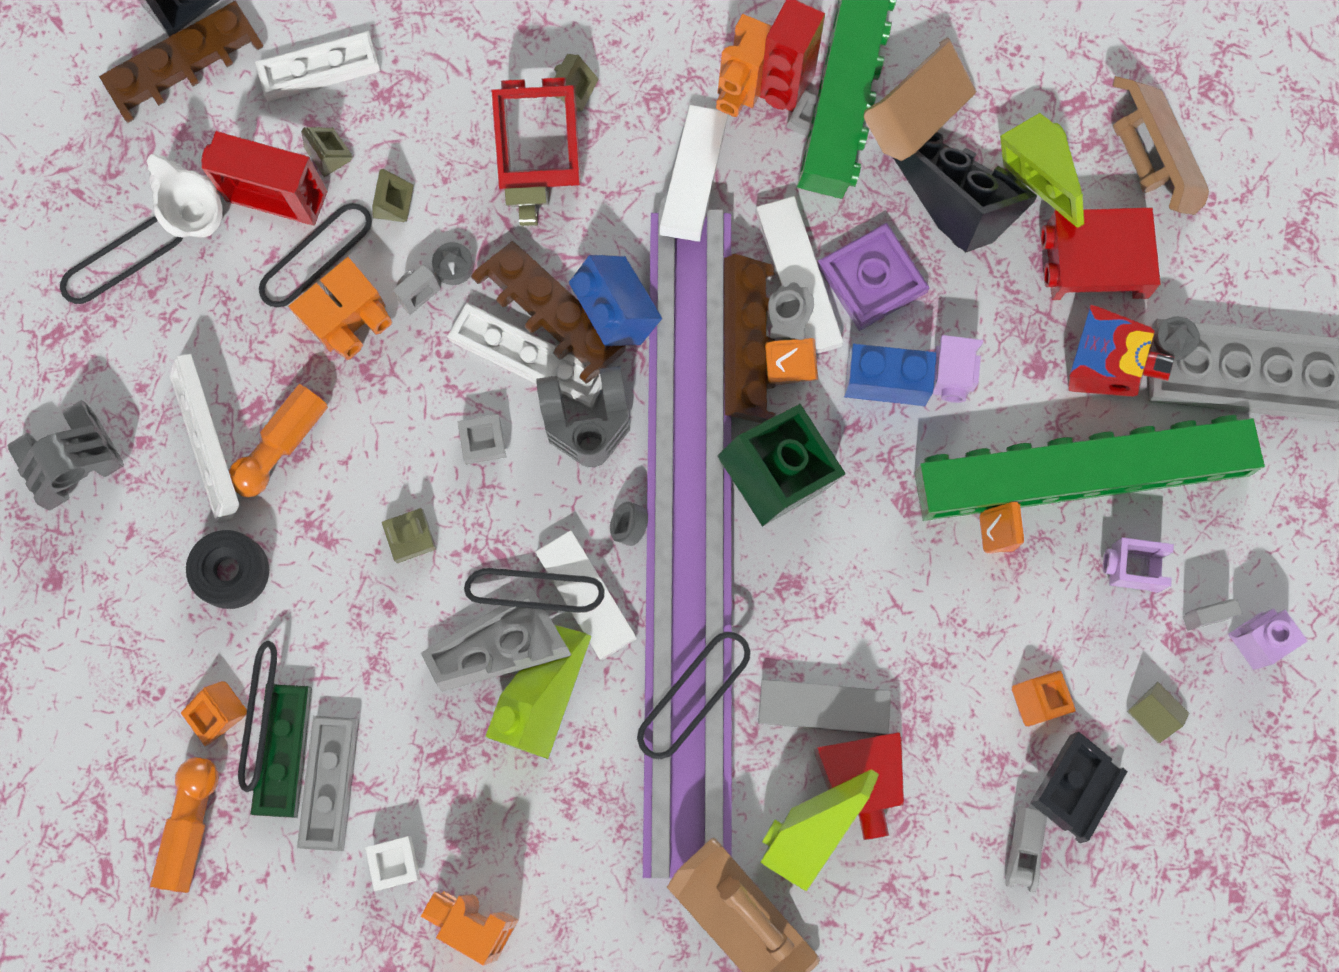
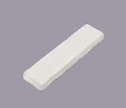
[659,105,728,242]
[756,196,843,354]
[447,303,603,411]
[170,354,239,522]

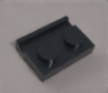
[1030,731,1128,843]

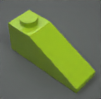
[1000,113,1084,228]
[485,625,592,759]
[760,770,879,892]

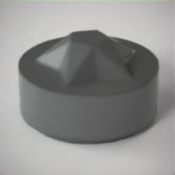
[432,242,474,285]
[1154,316,1200,360]
[610,501,648,546]

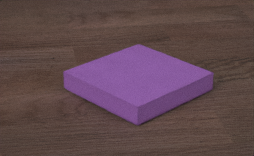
[817,222,930,331]

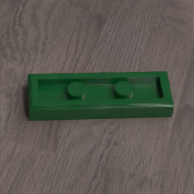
[250,684,312,818]

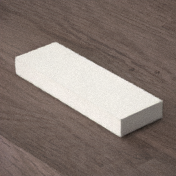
[255,31,380,102]
[535,531,637,661]

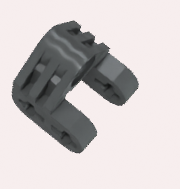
[536,366,630,467]
[7,400,124,511]

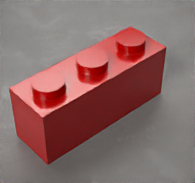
[760,0,826,112]

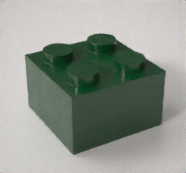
[717,404,846,527]

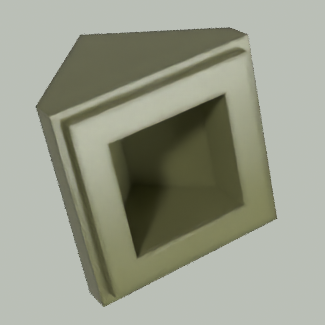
[301,127,353,177]
[372,169,414,222]
[1127,682,1190,743]

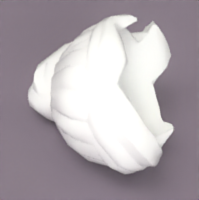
[147,154,222,238]

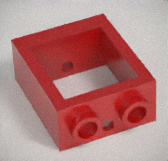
[491,77,581,190]
[201,131,328,226]

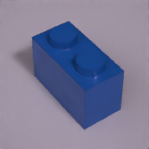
[568,255,663,346]
[844,343,937,406]

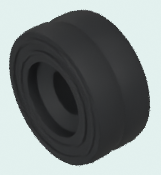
[186,530,269,609]

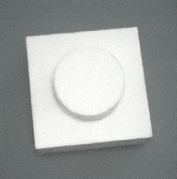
[365,836,421,892]

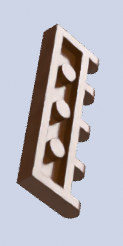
[99,1,264,123]
[471,240,626,384]
[724,253,776,423]

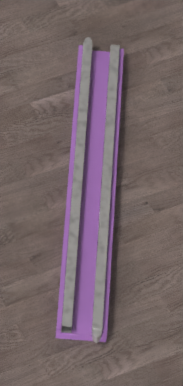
[643,196,732,879]

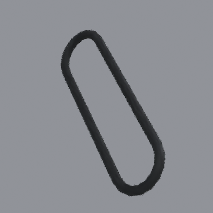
[258,203,372,308]
[60,216,183,304]
[464,568,605,613]
[637,632,751,759]
[238,641,277,792]

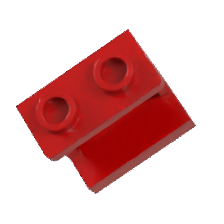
[1041,207,1161,300]

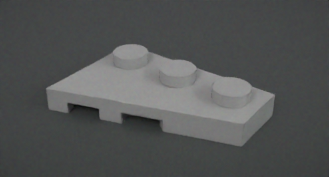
[421,588,571,692]

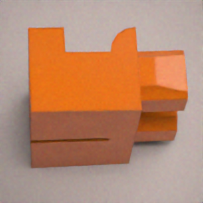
[716,13,772,117]
[288,257,392,360]
[421,891,519,966]

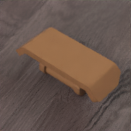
[864,37,977,161]
[1112,76,1209,215]
[667,838,820,972]

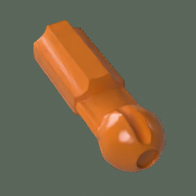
[228,384,328,497]
[150,757,219,893]

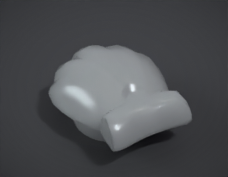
[768,282,814,340]

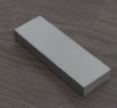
[758,679,891,735]
[297,716,359,851]

